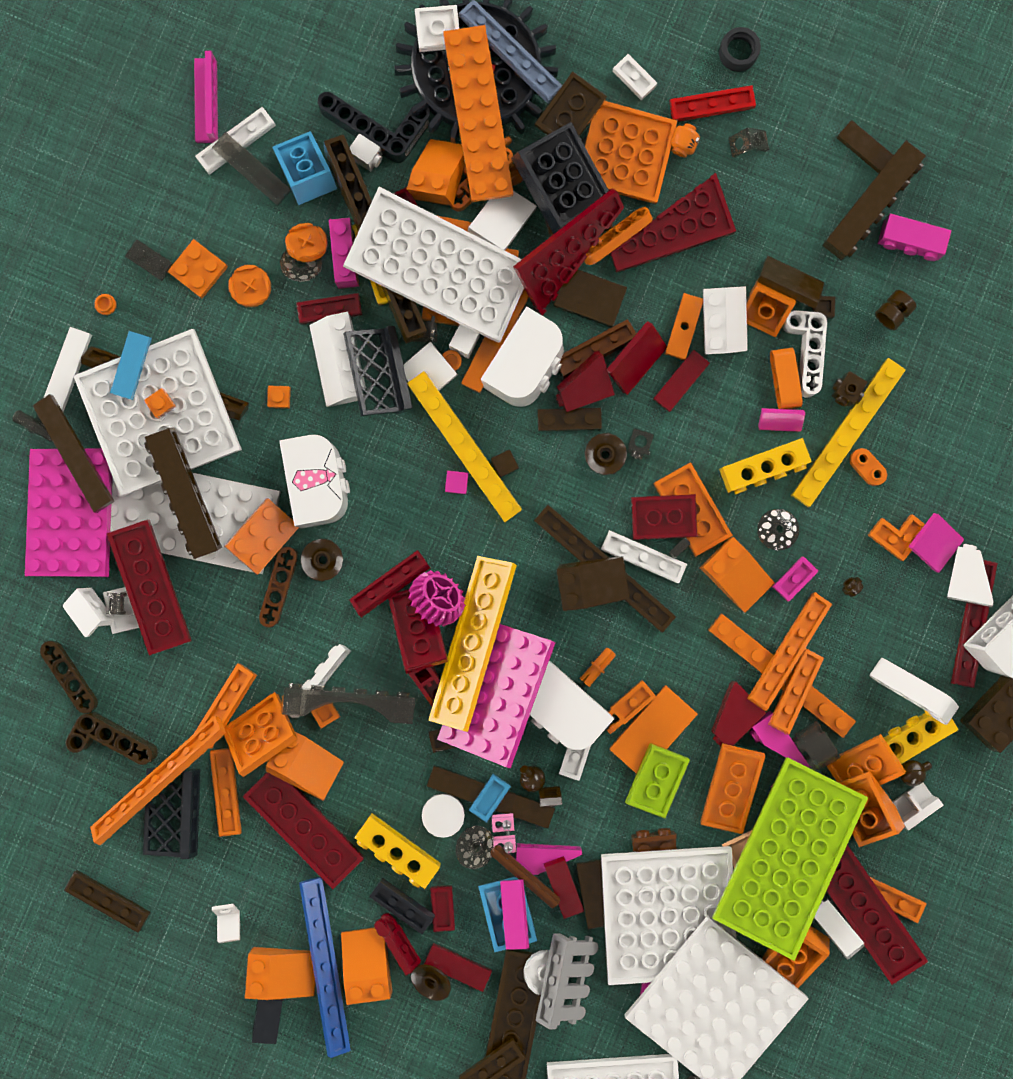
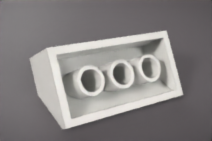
[309,312,368,407]

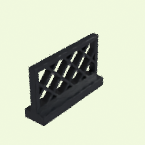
[343,326,412,417]
[143,767,201,859]

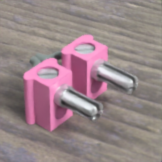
[492,813,516,853]

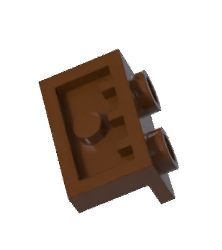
[631,828,677,852]

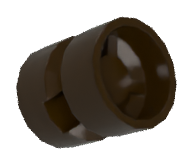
[875,290,917,331]

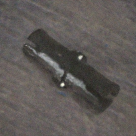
[12,410,52,442]

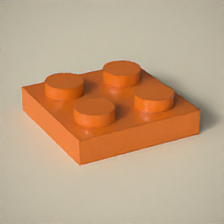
[167,239,228,299]

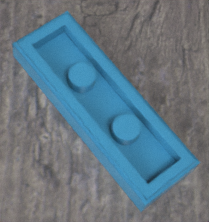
[110,331,152,400]

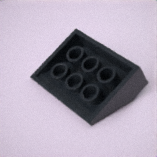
[511,122,609,234]

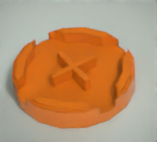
[285,223,328,262]
[229,265,271,307]

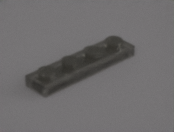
[212,132,291,206]

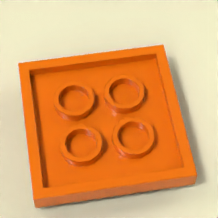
[224,692,298,777]

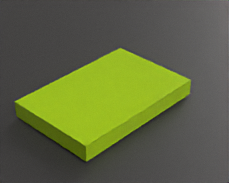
[625,743,690,818]

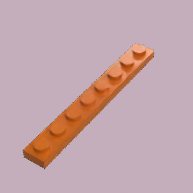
[708,614,856,738]
[90,715,226,845]

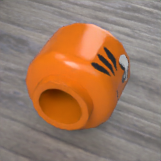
[671,123,700,158]

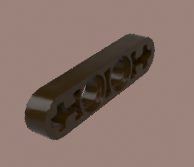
[40,641,98,713]

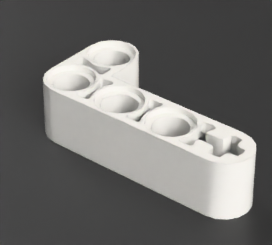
[782,311,827,398]
[869,658,959,725]

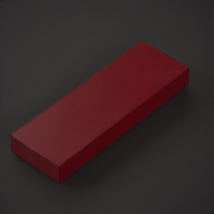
[296,293,362,325]
[653,350,710,412]
[544,856,584,919]
[424,943,492,992]

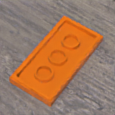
[653,462,733,557]
[609,685,698,774]
[700,743,765,834]

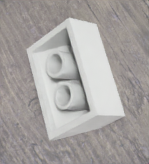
[703,286,747,354]

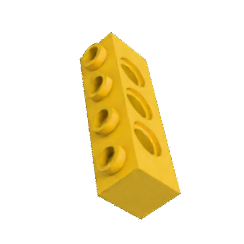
[719,438,812,495]
[884,710,959,764]
[355,813,441,889]

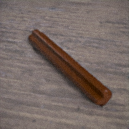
[490,845,560,908]

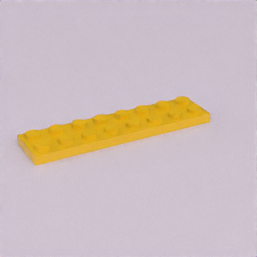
[428,556,517,732]

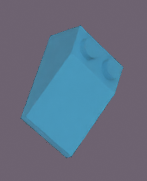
[272,131,337,205]
[478,877,537,952]

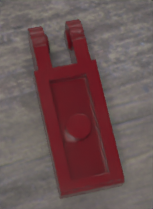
[374,913,421,975]

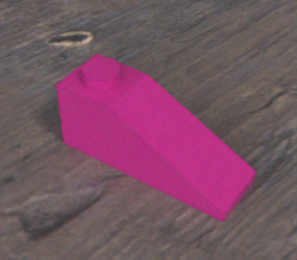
[749,711,810,768]
[516,843,582,875]

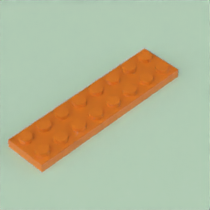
[443,25,514,203]

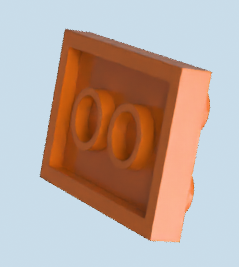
[224,498,299,575]
[825,734,906,786]

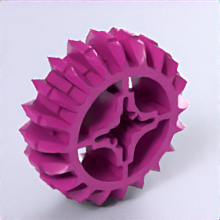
[409,570,466,627]

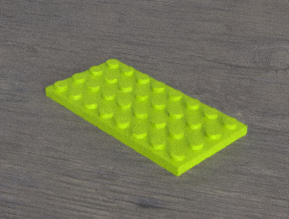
[712,757,868,961]

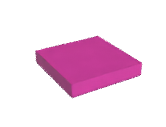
[908,513,964,573]

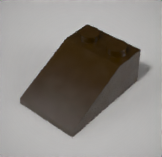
[556,556,630,611]

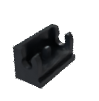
[252,999,283,1044]

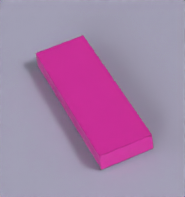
[500,879,529,950]

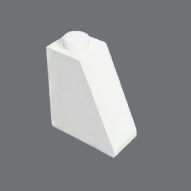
[947,544,993,607]
[814,900,864,960]

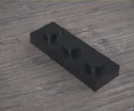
[369,878,435,934]

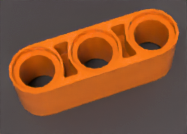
[770,347,803,409]

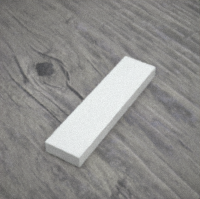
[195,107,276,175]
[44,327,92,413]
[601,530,687,584]

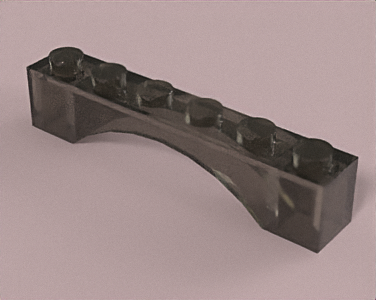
[281,683,415,724]

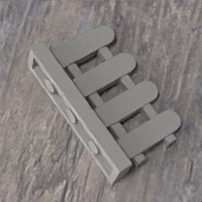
[536,933,598,1029]

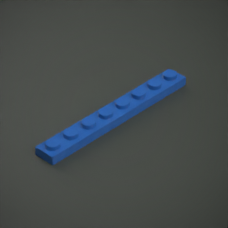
[299,877,351,1058]

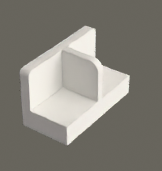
[63,588,115,637]
[892,783,943,830]

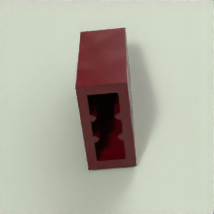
[555,351,615,412]
[711,680,766,747]

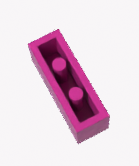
[877,213,952,261]
[329,218,359,289]

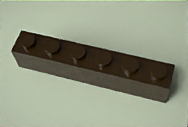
[822,140,926,261]
[144,427,222,559]

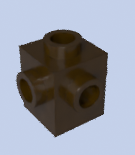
[831,371,868,407]

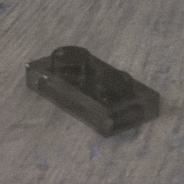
[125,240,173,281]

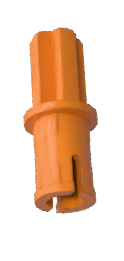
[580,648,616,687]

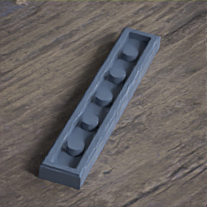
[459,0,562,104]

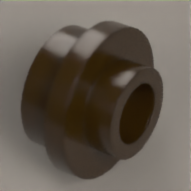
[842,577,863,597]

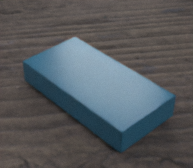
[469,774,511,822]

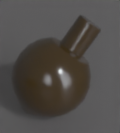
[900,760,932,786]
[520,765,545,792]

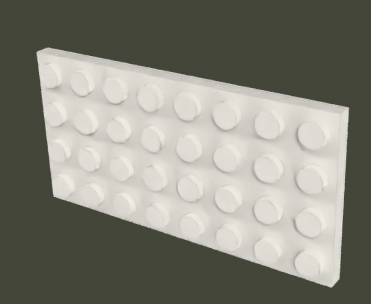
[343,187,524,343]
[111,473,281,574]

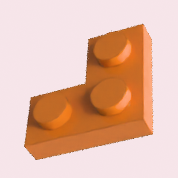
[868,514,925,561]

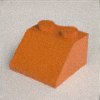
[746,280,796,337]

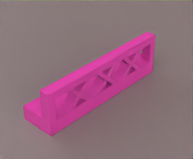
[194,51,218,143]

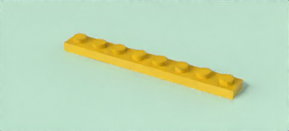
[791,358,906,507]
[407,371,522,522]

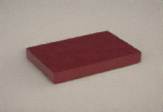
[607,321,667,395]
[631,494,698,540]

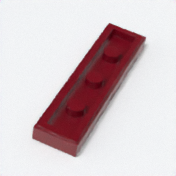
[349,550,431,618]

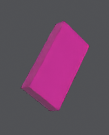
[758,408,805,432]

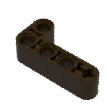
[66,712,158,765]

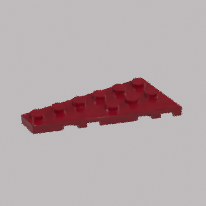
[610,173,736,273]
[513,188,624,316]

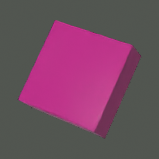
[445,471,469,494]

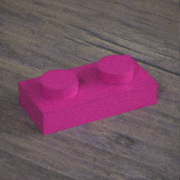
[772,556,818,602]

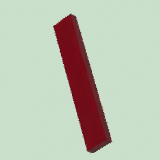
[951,560,998,688]

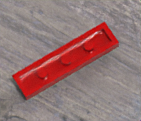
[669,85,756,122]

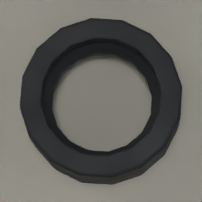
[719,27,761,72]

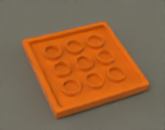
[585,101,677,204]

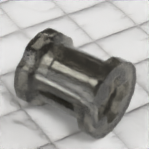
[106,593,127,615]

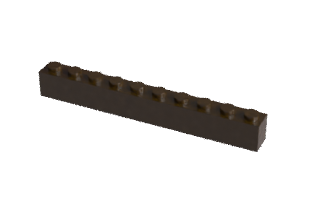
[324,134,427,344]

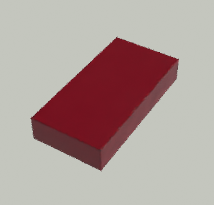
[430,885,455,932]

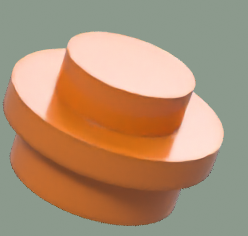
[95,294,116,315]

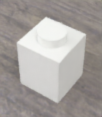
[350,134,382,172]
[449,324,480,359]

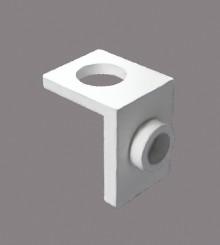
[212,904,240,943]

